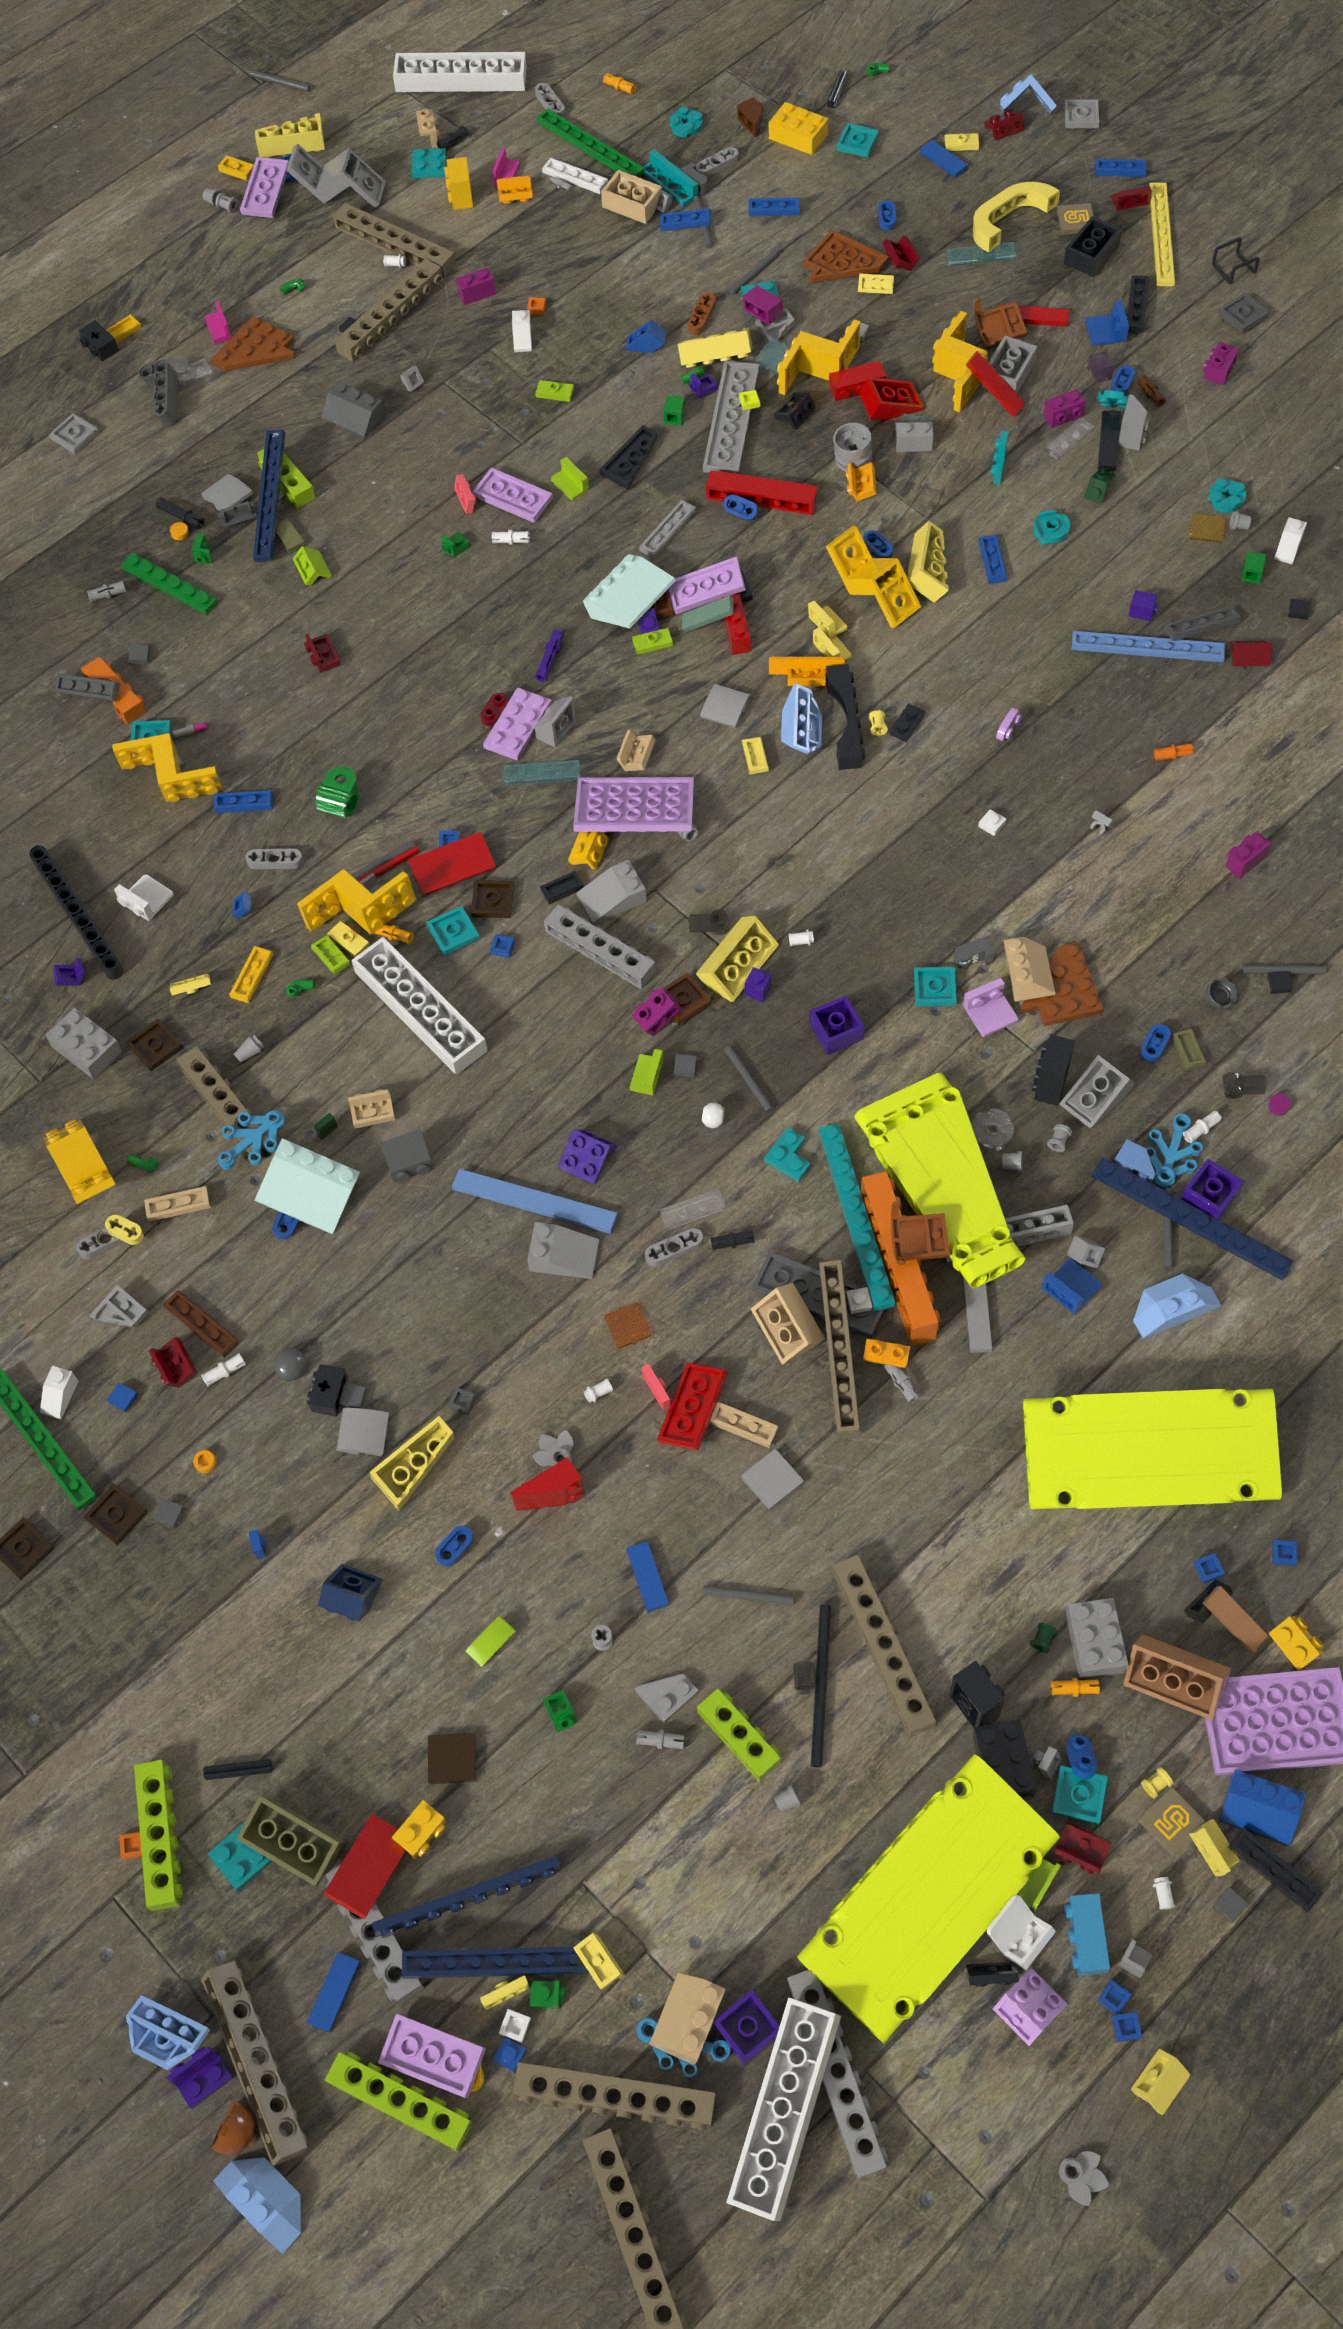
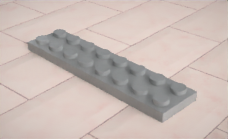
[703,361,759,474]

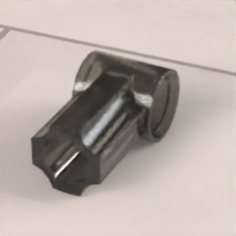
[689,910,729,935]
[1222,1072,1266,1099]
[793,1661,816,1695]

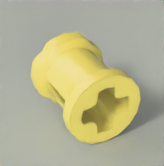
[868,710,888,736]
[1141,1767,1173,1799]

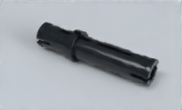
[156,497,205,529]

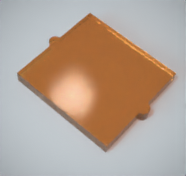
[604,1303,651,1349]

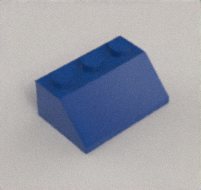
[1219,1770,1306,1846]

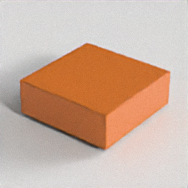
[527,297,547,315]
[119,1831,142,1860]

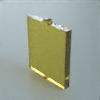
[1189,514,1226,543]

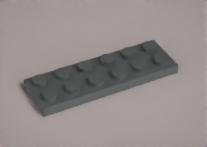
[752,1251,885,1338]

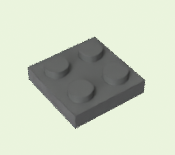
[1218,293,1269,334]

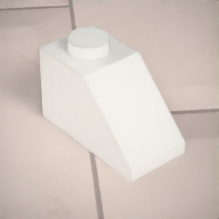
[512,310,532,352]
[1274,517,1307,564]
[40,1366,79,1420]

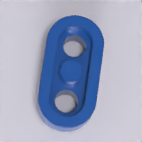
[878,200,896,230]
[1110,365,1135,395]
[723,495,759,521]
[863,530,893,558]
[1140,1024,1171,1062]
[272,1211,299,1240]
[435,1526,474,1567]
[1066,1734,1097,1779]

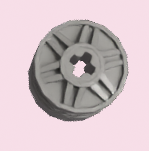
[833,423,872,472]

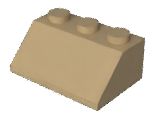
[601,170,662,224]
[1004,937,1055,1002]
[751,1283,825,1365]
[649,1973,725,2065]

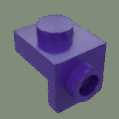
[689,373,718,398]
[637,608,660,634]
[53,959,86,986]

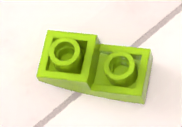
[466,1616,516,1667]

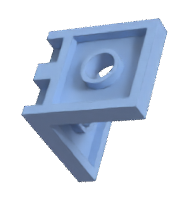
[999,74,1057,114]

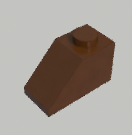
[737,97,764,137]

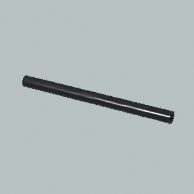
[811,1604,831,1768]

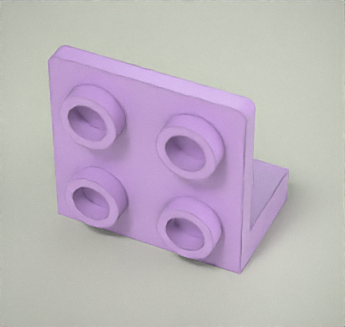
[963,978,1018,1037]
[993,1969,1067,2046]

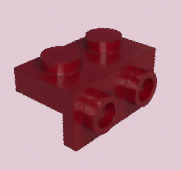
[984,109,1025,140]
[882,235,920,271]
[304,633,341,673]
[149,1337,198,1388]
[1054,1822,1112,1874]

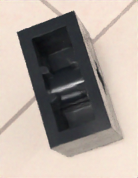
[78,320,119,362]
[306,1364,348,1416]

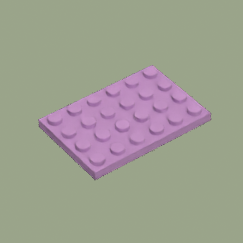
[573,777,694,832]
[1204,1667,1343,1776]

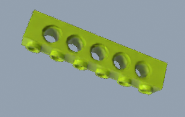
[134,1760,183,1911]
[325,2051,473,2152]

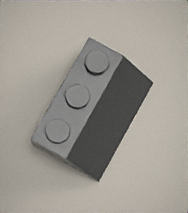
[321,381,385,439]

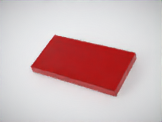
[408,832,496,896]
[657,1362,728,1451]
[323,1814,406,1919]

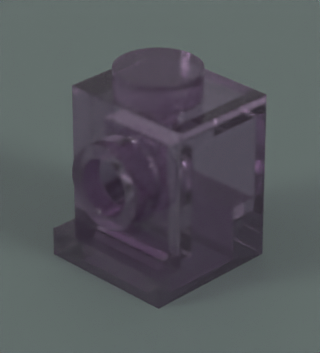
[1087,351,1113,383]

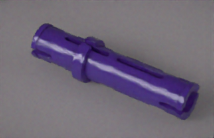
[535,630,564,682]

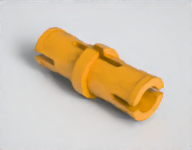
[603,73,636,95]
[374,924,414,945]
[1051,1678,1100,1697]

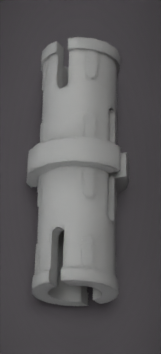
[87,580,126,602]
[884,1365,920,1403]
[636,1729,685,1750]

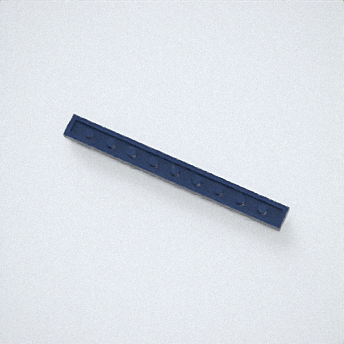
[1091,1157,1294,1281]

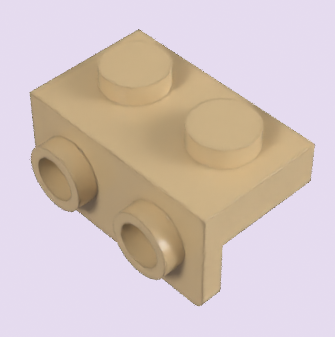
[416,109,441,148]
[617,730,656,771]
[348,1089,395,1129]

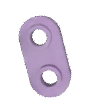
[996,707,1022,742]

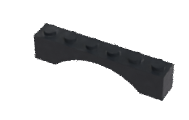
[826,664,865,770]

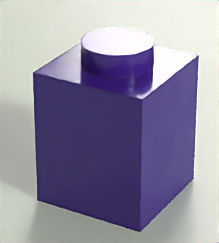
[1129,590,1159,621]
[745,967,772,1002]

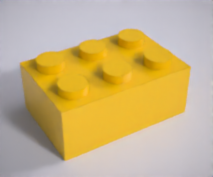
[769,102,829,155]

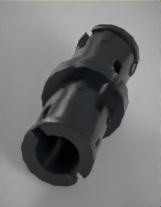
[437,126,469,149]
[710,1230,755,1251]

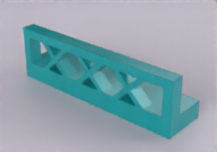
[642,149,698,207]

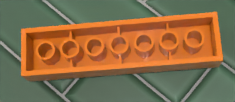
[861,1171,941,1346]

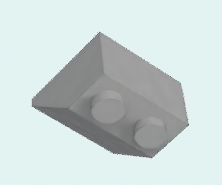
[1118,394,1149,450]
[895,421,933,452]
[534,696,576,747]

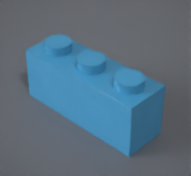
[1064,1894,1110,1976]

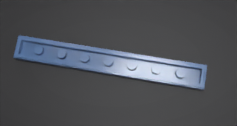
[1071,631,1225,662]
[452,1169,618,1234]

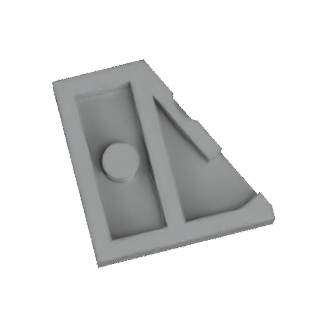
[756,308,794,347]
[90,1285,149,1328]
[634,1674,699,1724]

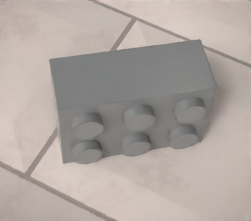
[982,336,1037,394]
[46,1007,122,1080]
[1065,1598,1129,1680]

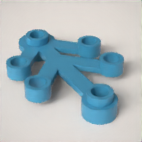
[218,1110,285,1170]
[1146,1114,1203,1187]
[637,2017,730,2078]

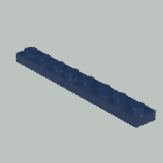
[253,429,286,562]
[372,1856,560,1938]
[402,1947,589,1979]

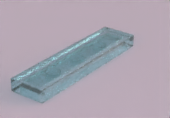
[945,242,1016,266]
[503,760,580,785]

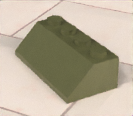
[236,1796,347,1886]

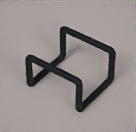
[1212,237,1260,284]

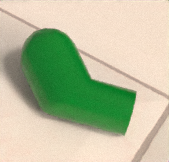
[866,62,890,76]
[280,278,306,294]
[681,366,706,384]
[286,980,314,998]
[126,1154,159,1172]

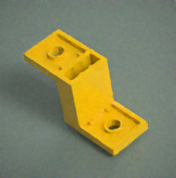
[932,311,988,412]
[777,319,861,395]
[826,526,921,628]
[112,733,223,802]
[297,869,417,935]
[43,1119,116,1204]

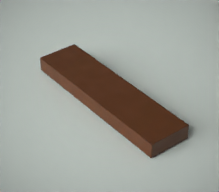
[163,1290,239,1358]

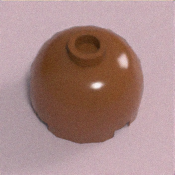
[211,2101,257,2156]

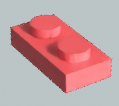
[454,474,476,514]

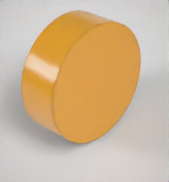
[170,522,189,540]
[193,1450,217,1473]

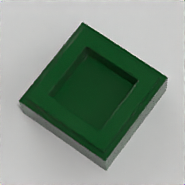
[314,1113,338,1140]

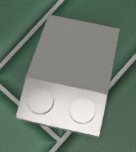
[576,860,647,925]
[1059,1055,1136,1129]
[527,1222,600,1279]

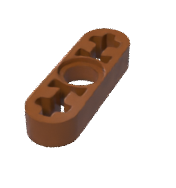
[688,293,716,335]

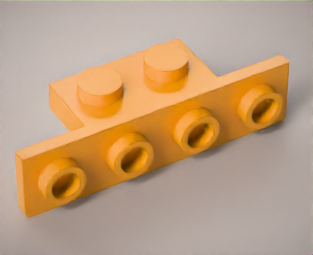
[769,657,845,687]

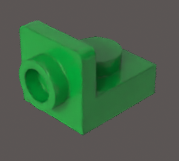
[441,532,471,558]
[191,533,213,564]
[542,1690,578,1732]
[530,1980,565,2009]

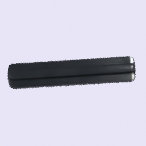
[827,70,848,108]
[203,1759,273,1780]

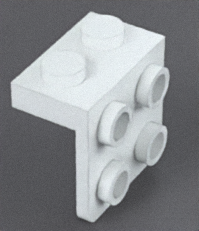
[114,875,173,921]
[987,1894,1056,1970]

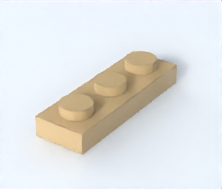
[144,1186,211,1222]
[709,1401,778,1448]

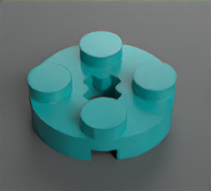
[670,107,702,137]
[1097,390,1128,410]
[1208,478,1246,513]
[1033,510,1070,545]

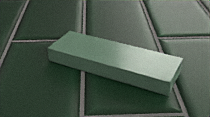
[682,595,733,632]

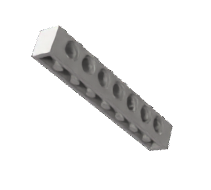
[787,1970,889,2180]

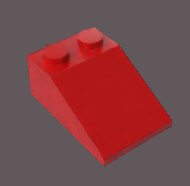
[859,377,924,421]
[510,1457,585,1511]

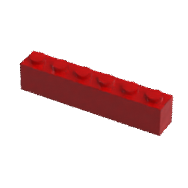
[706,470,817,515]

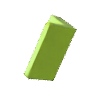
[551,457,589,500]
[293,546,332,586]
[630,1049,663,1095]
[1017,1858,1061,1912]

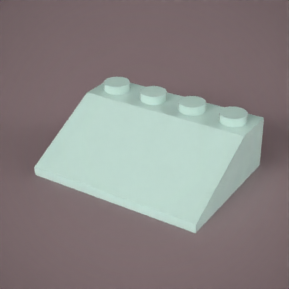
[583,554,676,628]
[255,1138,360,1234]

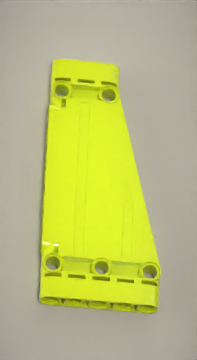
[854,1073,1025,1288]

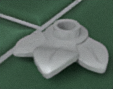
[532,1430,574,1467]
[1059,2151,1109,2206]

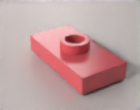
[642,1364,670,1410]

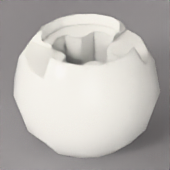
[702,1102,724,1128]

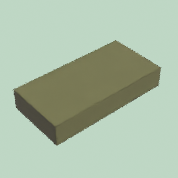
[275,518,305,554]
[1171,1028,1207,1071]

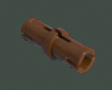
[1137,375,1166,407]

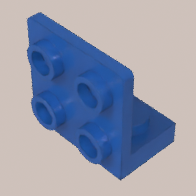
[1085,300,1129,346]
[1042,1258,1102,1315]

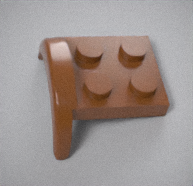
[974,298,1027,348]
[891,1202,950,1265]

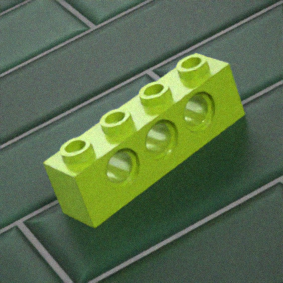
[257,449,316,509]
[697,1689,781,1782]

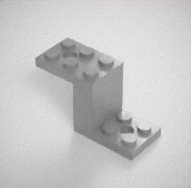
[286,144,386,208]

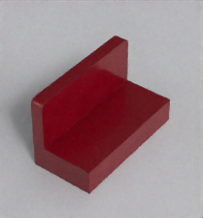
[1111,186,1152,211]
[1230,641,1272,666]

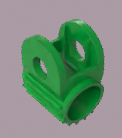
[315,766,360,818]

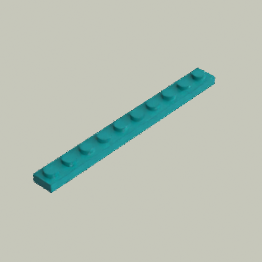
[818,1123,895,1311]

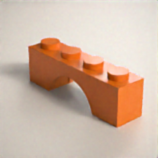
[81,657,146,725]

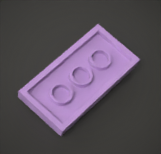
[240,157,289,218]
[472,468,553,523]
[669,556,746,614]
[483,687,552,761]
[378,2014,486,2098]

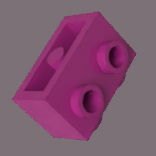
[456,268,496,305]
[743,285,783,325]
[1203,342,1239,385]
[1043,389,1086,428]
[1225,831,1271,879]
[632,987,683,1037]

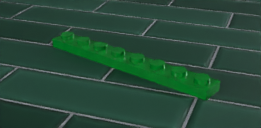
[536,108,644,178]
[0,1368,98,1511]

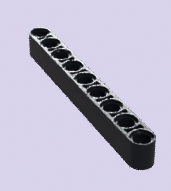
[29,845,123,980]

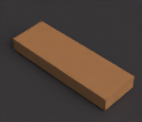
[1203,1586,1268,1653]

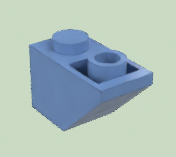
[1114,1139,1155,1184]

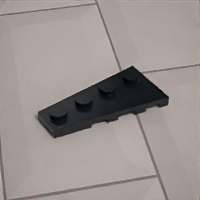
[599,425,657,490]

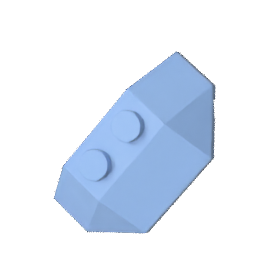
[781,683,822,754]
[1133,1274,1221,1339]
[126,1995,210,2070]
[213,2158,302,2254]

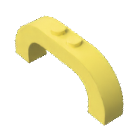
[973,182,1060,253]

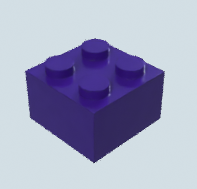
[809,996,865,1055]
[1181,1159,1244,1220]
[713,1989,780,2066]

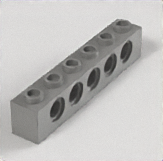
[544,904,656,990]
[946,1205,1074,1262]
[325,1866,425,2005]

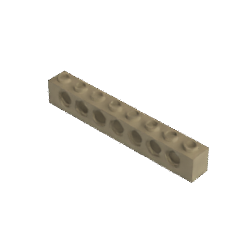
[333,203,456,278]
[335,258,443,362]
[176,1046,276,1177]
[819,1260,861,1438]
[832,1555,938,1738]
[201,1961,307,2166]
[513,2062,716,2131]
[582,2128,689,2329]

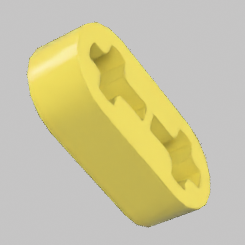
[105,1215,144,1245]

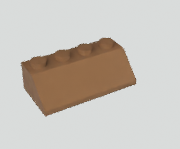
[1123,1634,1231,1720]

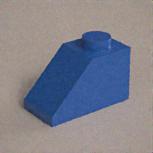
[626,319,666,353]

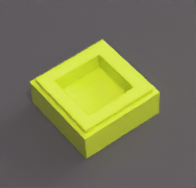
[739,390,760,410]

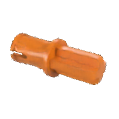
[1154,744,1194,761]

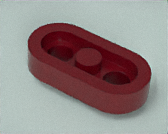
[480,693,509,726]

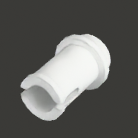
[384,254,406,268]
[789,930,814,946]
[583,1379,613,1403]
[1153,1877,1175,1910]

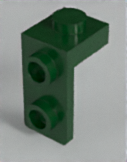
[1084,468,1116,504]

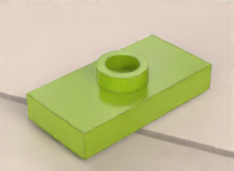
[536,380,574,402]
[632,628,673,655]
[311,935,351,975]

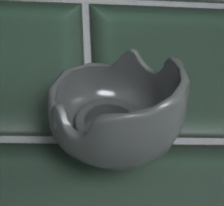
[1206,978,1237,1009]
[273,1348,307,1382]

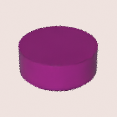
[1268,1094,1291,1116]

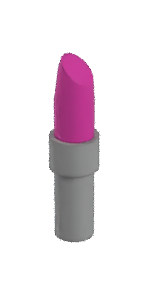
[172,723,208,738]

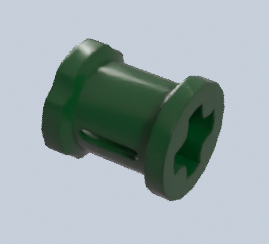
[1029,1622,1058,1653]

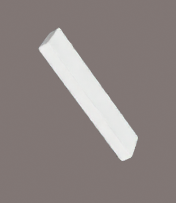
[542,158,608,194]

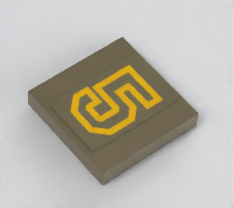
[1056,203,1094,235]
[1138,1788,1206,1857]

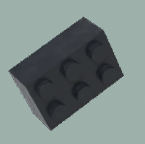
[1064,216,1122,277]
[1032,1034,1075,1106]
[949,1661,1005,1729]
[972,1719,1037,1798]

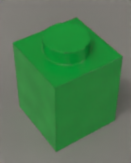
[663,395,685,426]
[1241,551,1266,584]

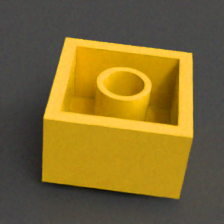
[444,157,473,210]

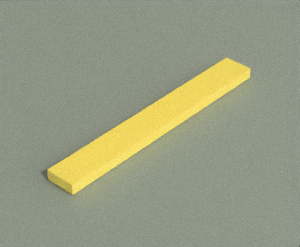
[1149,183,1175,286]

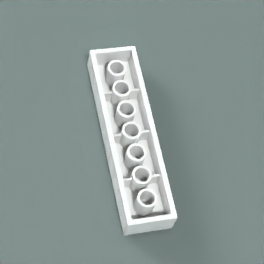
[393,52,527,92]
[352,937,488,1075]
[726,1998,841,2221]

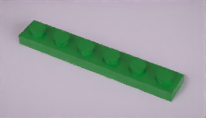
[121,552,218,615]

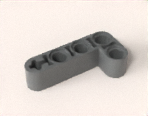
[139,359,177,426]

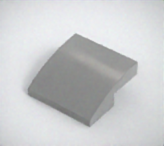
[201,474,253,511]
[700,684,750,729]
[336,1408,389,1456]

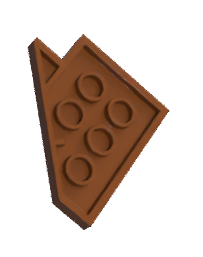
[803,230,889,283]
[210,316,296,371]
[1020,942,1103,1027]

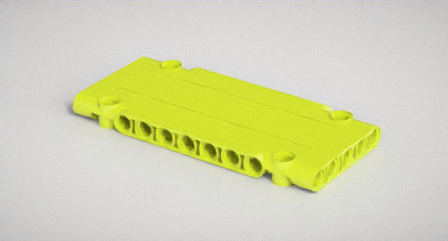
[1023,1389,1282,1510]
[797,1754,1060,2043]

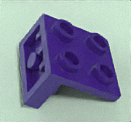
[558,1129,617,1184]
[166,2047,234,2109]

